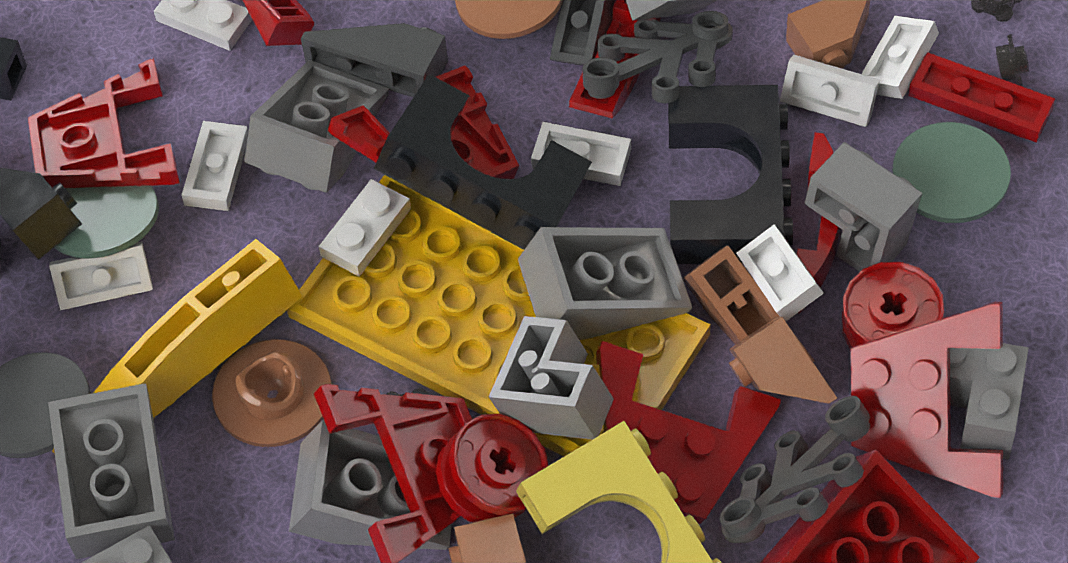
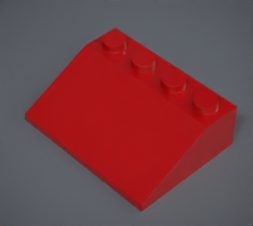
[760,450,980,563]

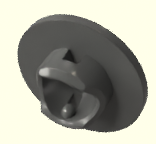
[0,352,91,458]

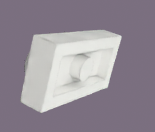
[154,0,252,51]
[862,16,939,99]
[780,55,880,127]
[181,121,248,211]
[531,122,631,186]
[318,179,411,276]
[736,225,824,321]
[49,242,153,311]

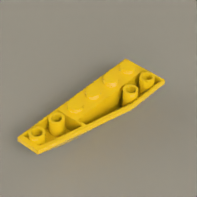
[52,239,303,455]

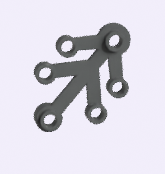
[583,11,733,103]
[719,396,870,543]

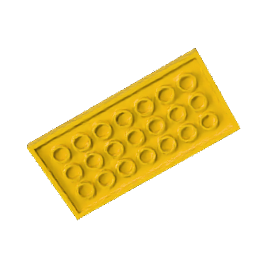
[287,175,711,456]

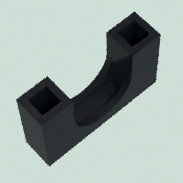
[374,74,592,250]
[668,85,793,264]

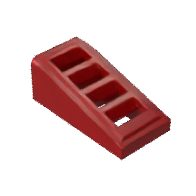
[242,0,314,46]

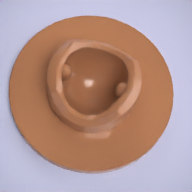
[455,0,563,39]
[212,339,331,447]

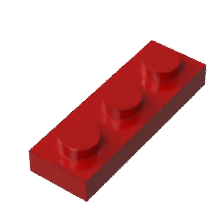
[908,52,1055,143]

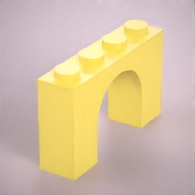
[516,421,722,563]

